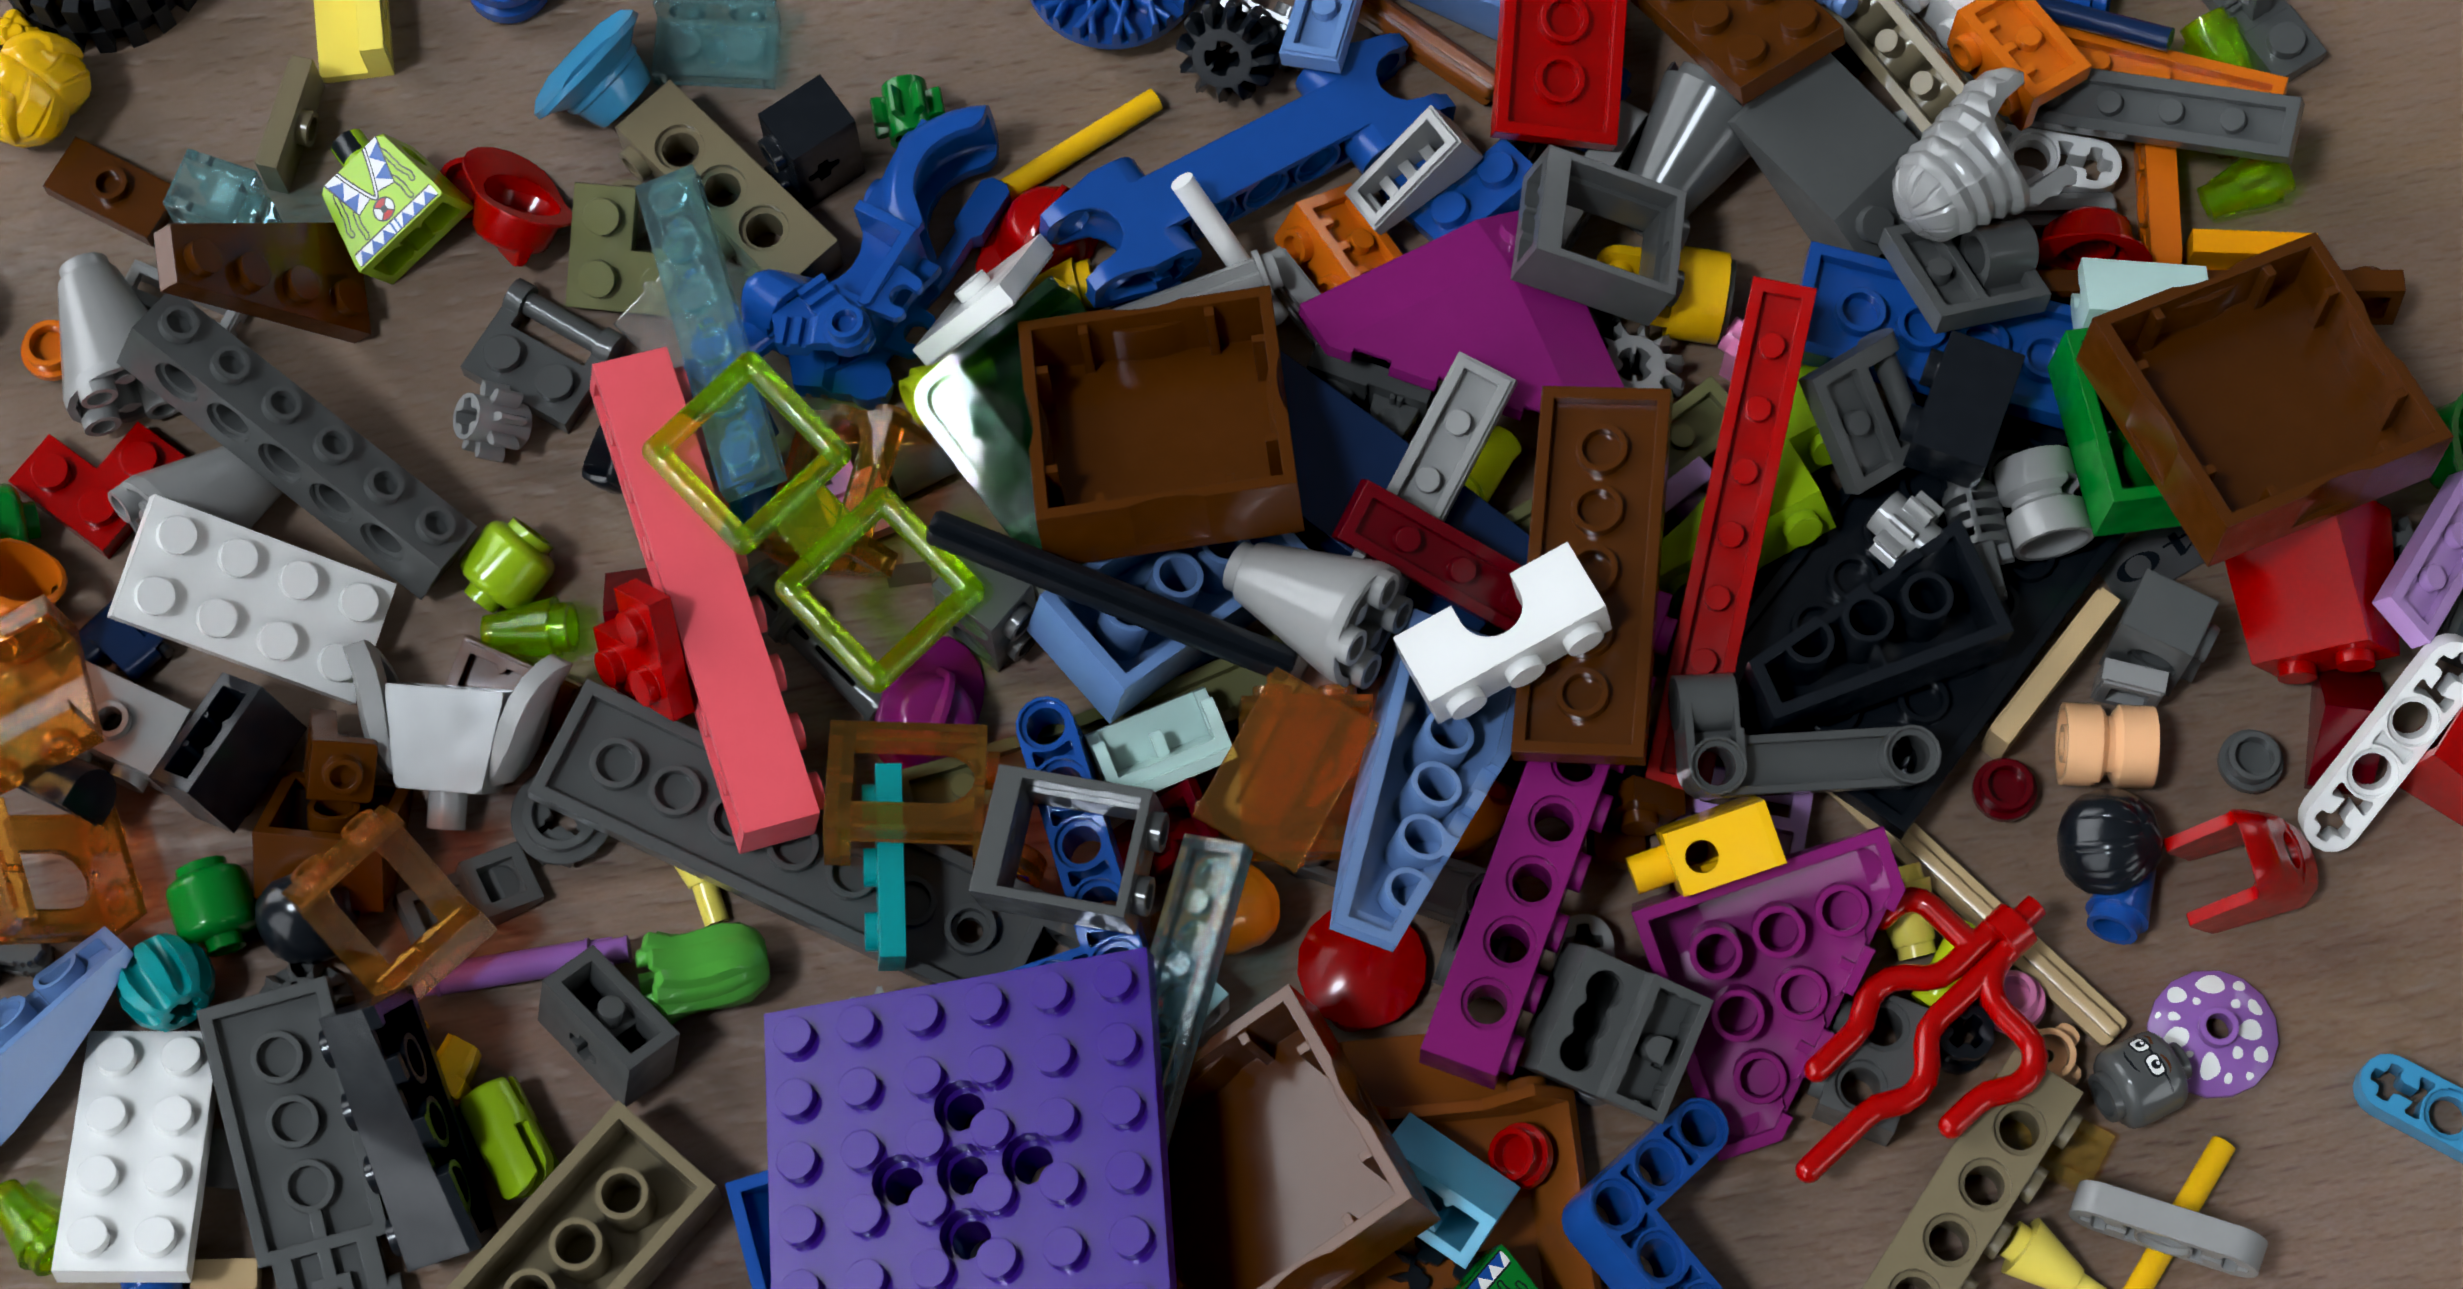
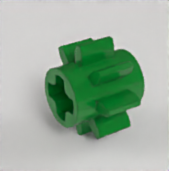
[870,74,945,149]

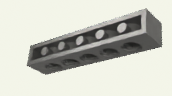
[116,293,478,600]

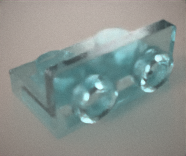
[651,0,782,90]

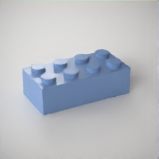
[1027,533,1308,724]

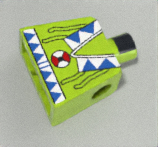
[322,129,474,285]

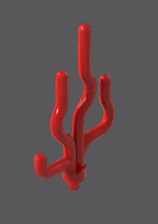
[1795,886,2049,1183]

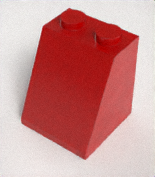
[2224,500,2400,684]

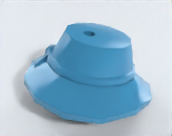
[534,10,652,128]

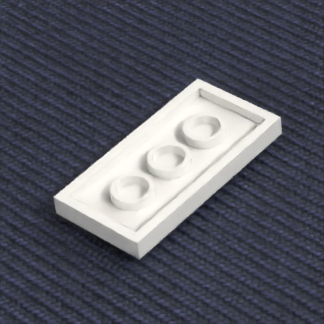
[107,494,397,705]
[51,1031,217,1283]

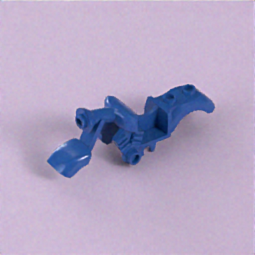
[684,105,1011,531]

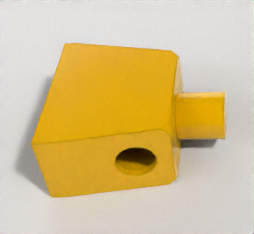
[1625,796,1787,897]

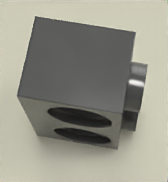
[931,556,1036,672]
[1807,994,1929,1147]

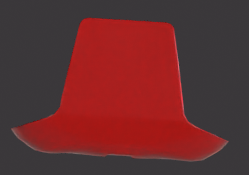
[2163,809,2319,934]

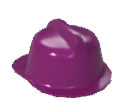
[872,634,985,769]

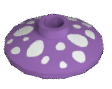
[2146,971,2279,1098]

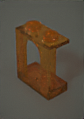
[759,404,934,578]
[823,720,1000,869]
[0,797,147,945]
[281,804,498,1001]

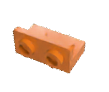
[1947,0,2092,131]
[1274,182,1403,294]

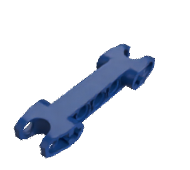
[1039,33,1456,308]

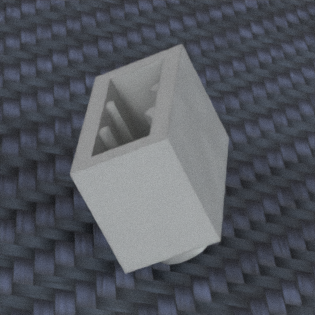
[40,658,193,795]

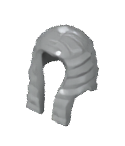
[1892,67,2077,242]

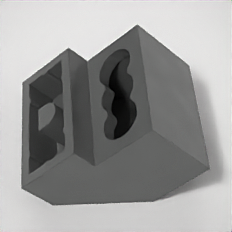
[1517,942,1714,1124]

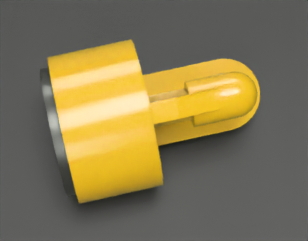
[1596,245,1737,345]

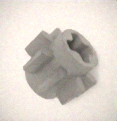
[453,380,532,462]
[1866,490,1945,569]

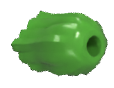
[635,922,771,1025]

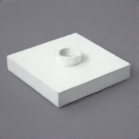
[913,233,1054,366]

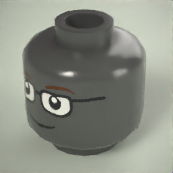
[2088,1031,2193,1129]

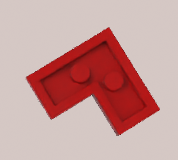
[8,422,186,559]
[593,578,695,722]

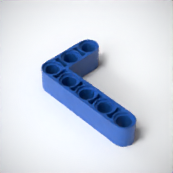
[1005,696,1157,986]
[1561,1098,1729,1289]

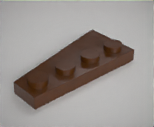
[153,222,371,343]

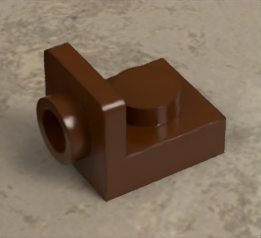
[304,709,378,803]
[1586,775,1686,871]

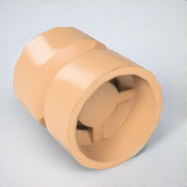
[2055,702,2160,789]

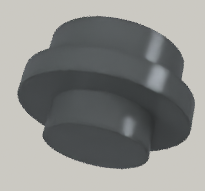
[2217,729,2284,794]

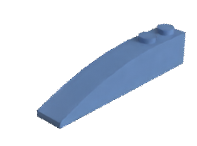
[1329,608,1516,952]
[0,926,134,1146]

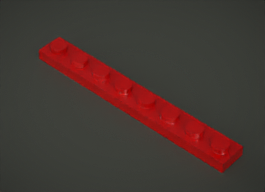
[1645,276,1817,790]

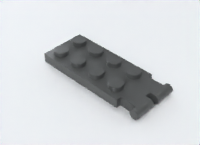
[196,976,407,1289]

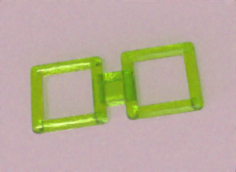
[642,351,985,693]

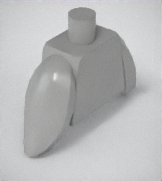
[343,640,573,830]

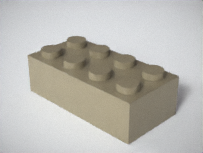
[446,1100,726,1289]

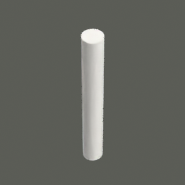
[1171,172,1288,326]

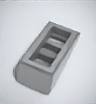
[1345,105,1484,235]

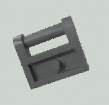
[460,278,627,434]
[1798,328,1917,495]

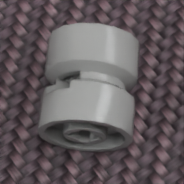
[1991,445,2094,561]

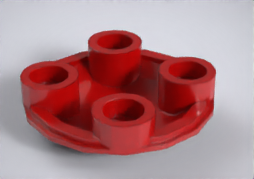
[1297,910,1427,1032]

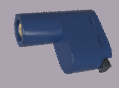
[46,599,174,683]

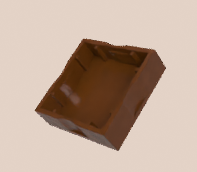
[2076,232,2454,567]
[1018,285,1305,564]
[1162,984,1441,1289]

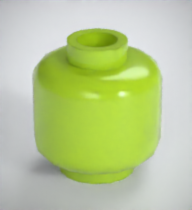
[460,517,555,614]

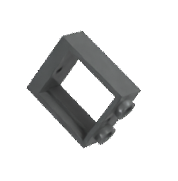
[1510,144,1690,326]
[968,764,1170,935]

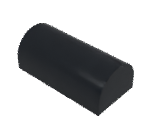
[0,728,117,827]

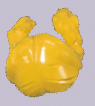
[0,9,91,148]

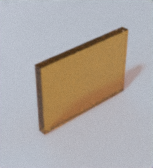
[1192,667,1379,874]

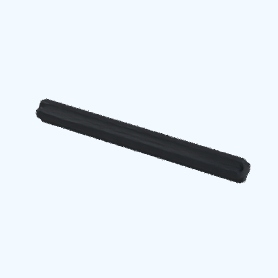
[926,510,1297,682]

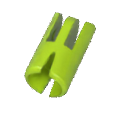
[458,1076,560,1200]

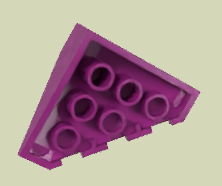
[1298,210,1625,421]
[1631,826,1906,1161]

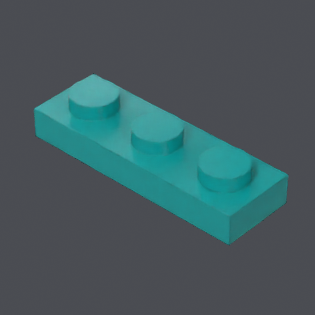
[861,763,906,971]

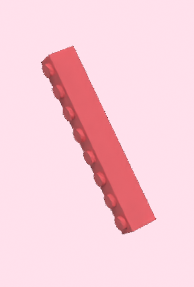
[590,346,826,854]

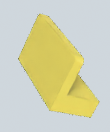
[314,0,395,83]

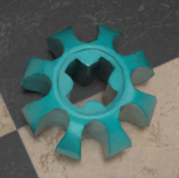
[116,933,216,1032]

